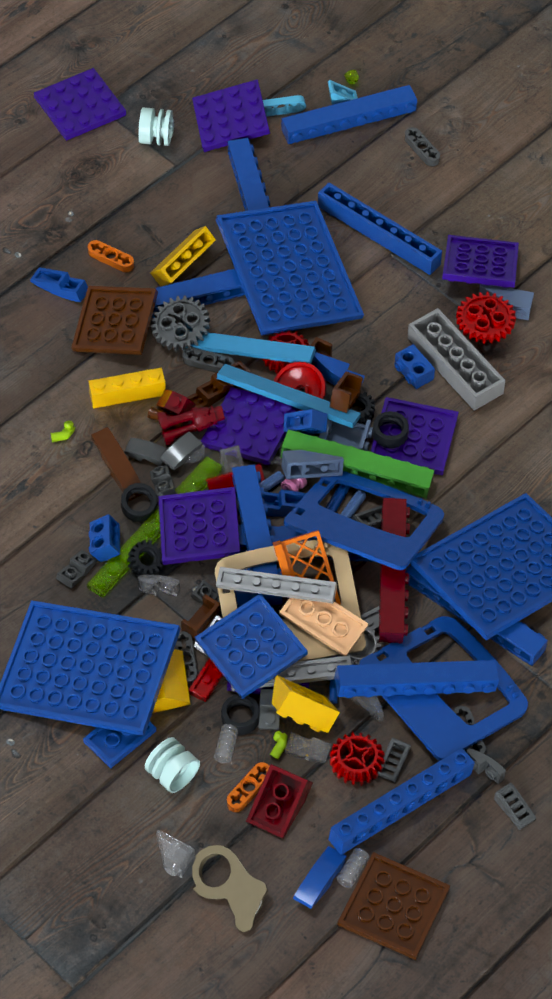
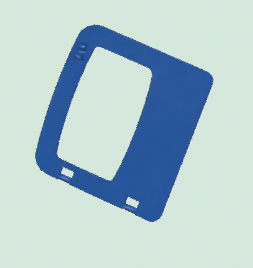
[284,471,444,570]
[359,616,528,761]

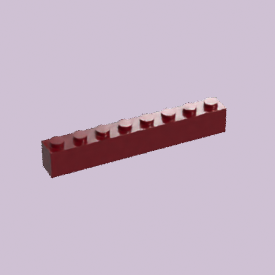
[379,498,410,643]

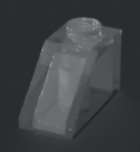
[156,830,195,878]

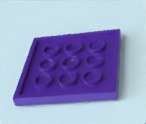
[34,68,126,141]
[192,79,270,152]
[442,235,519,288]
[201,387,300,465]
[371,397,459,476]
[158,487,241,565]

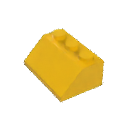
[152,649,191,713]
[272,675,340,733]

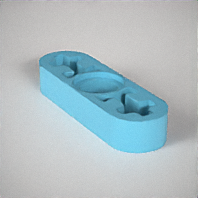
[263,95,306,117]

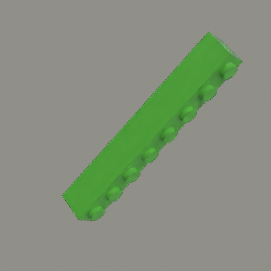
[280,429,434,499]

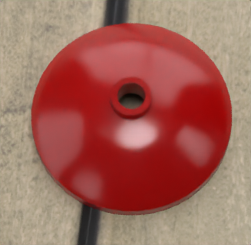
[274,362,326,411]

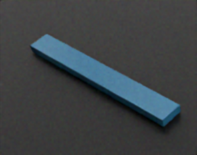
[179,330,316,364]
[217,364,361,428]

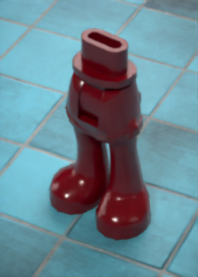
[157,406,225,446]

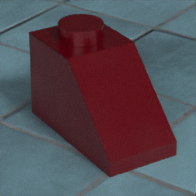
[156,389,196,415]

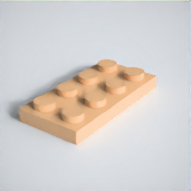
[279,598,368,656]

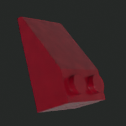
[246,764,313,839]

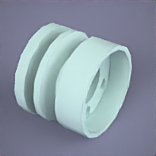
[139,107,174,146]
[145,737,200,793]

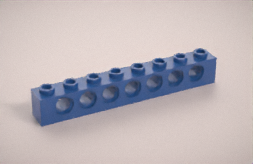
[328,748,475,855]

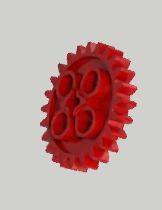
[456,292,516,344]

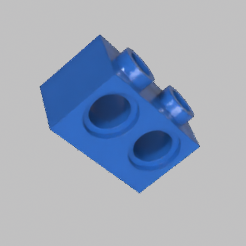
[394,344,435,389]
[283,409,327,435]
[89,514,120,562]

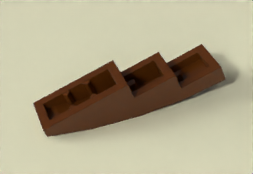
[187,361,252,408]
[91,427,143,501]

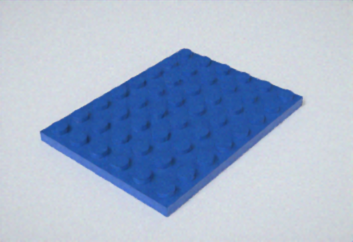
[216,201,364,336]
[410,493,552,640]
[0,600,181,736]

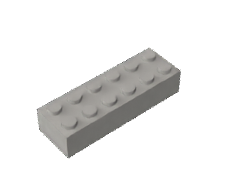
[408,308,505,410]

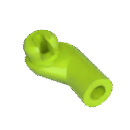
[51,421,75,442]
[270,731,288,760]

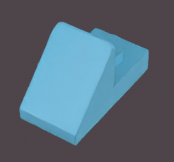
[328,80,358,105]

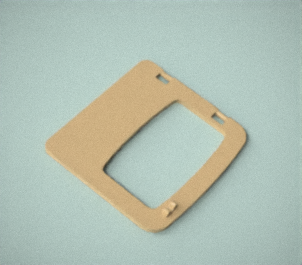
[215,540,366,662]

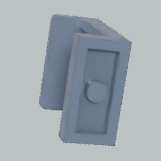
[319,419,373,451]

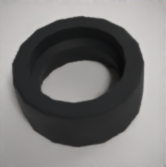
[373,411,409,448]
[121,483,157,522]
[221,694,260,735]

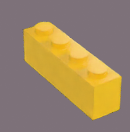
[150,226,216,287]
[88,367,166,409]

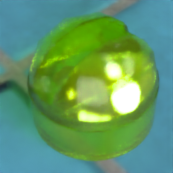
[344,70,359,84]

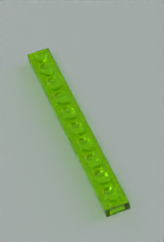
[87,456,222,598]

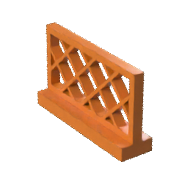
[272,530,341,605]

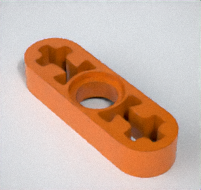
[88,240,134,272]
[227,762,270,812]

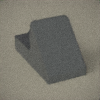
[259,689,280,731]

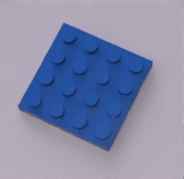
[195,594,308,699]

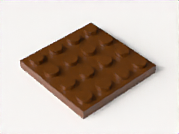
[71,286,158,355]
[337,852,450,960]

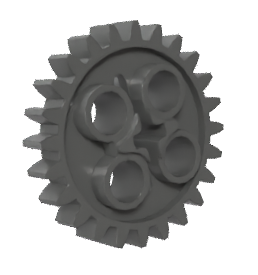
[151,295,211,352]

